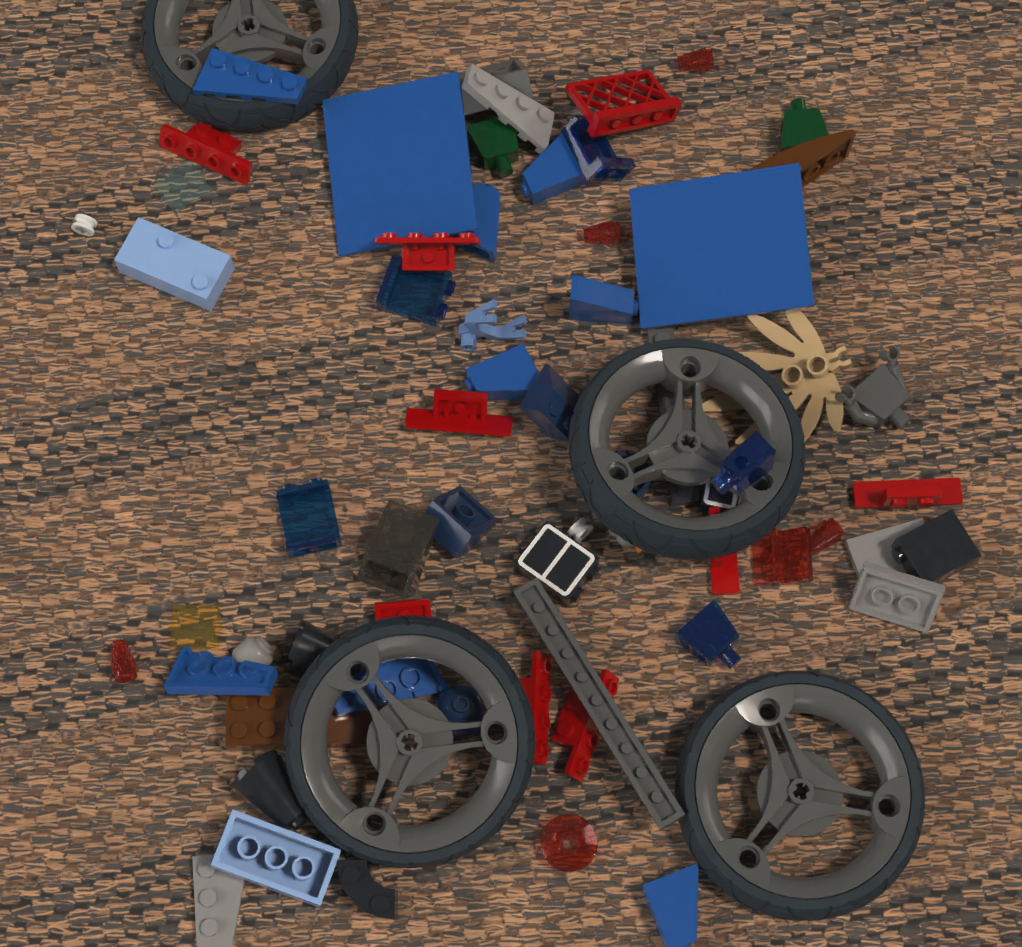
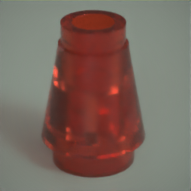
[678,47,714,72]
[583,219,622,245]
[803,517,845,556]
[110,640,139,683]

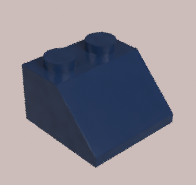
[519,364,579,441]
[418,486,499,559]

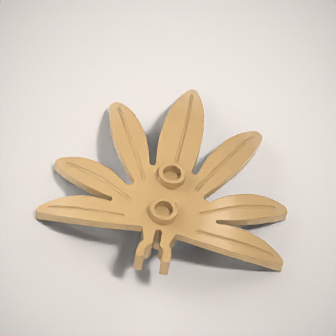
[702,309,853,445]

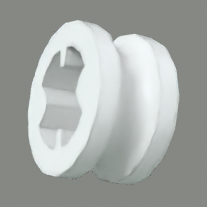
[71,214,98,237]
[567,517,593,543]

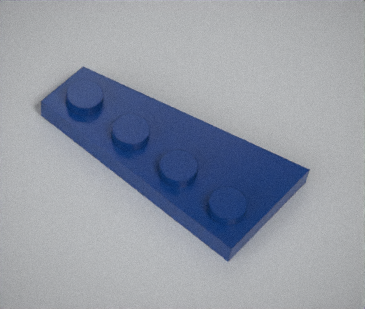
[193,48,308,104]
[164,646,278,696]
[333,658,447,716]

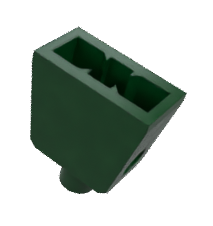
[780,98,829,152]
[466,117,518,177]

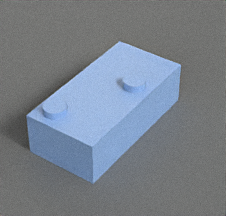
[114,217,235,311]
[210,809,341,907]

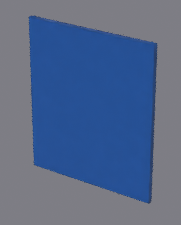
[322,71,479,257]
[629,163,815,330]

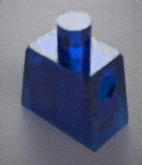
[712,431,776,495]
[674,600,742,670]

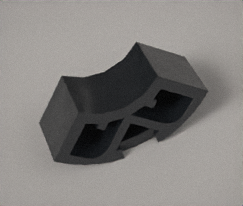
[337,860,398,920]

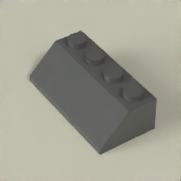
[459,58,533,118]

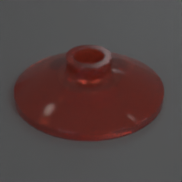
[540,814,598,872]

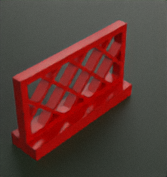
[565,69,682,138]

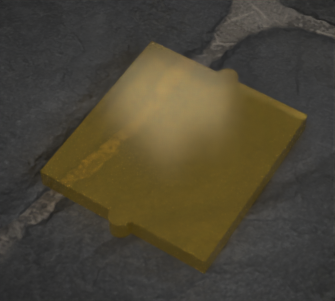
[168,605,223,650]

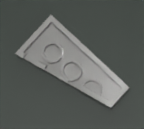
[462,64,555,155]
[192,854,246,947]

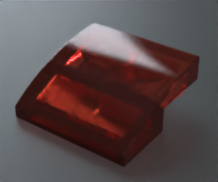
[752,526,813,586]

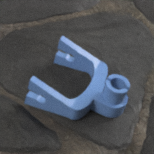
[458,299,526,351]

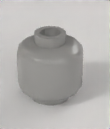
[232,636,274,665]

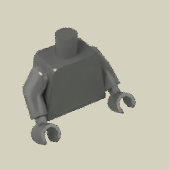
[835,346,911,430]

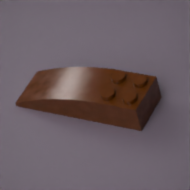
[741,129,856,188]
[226,687,386,752]

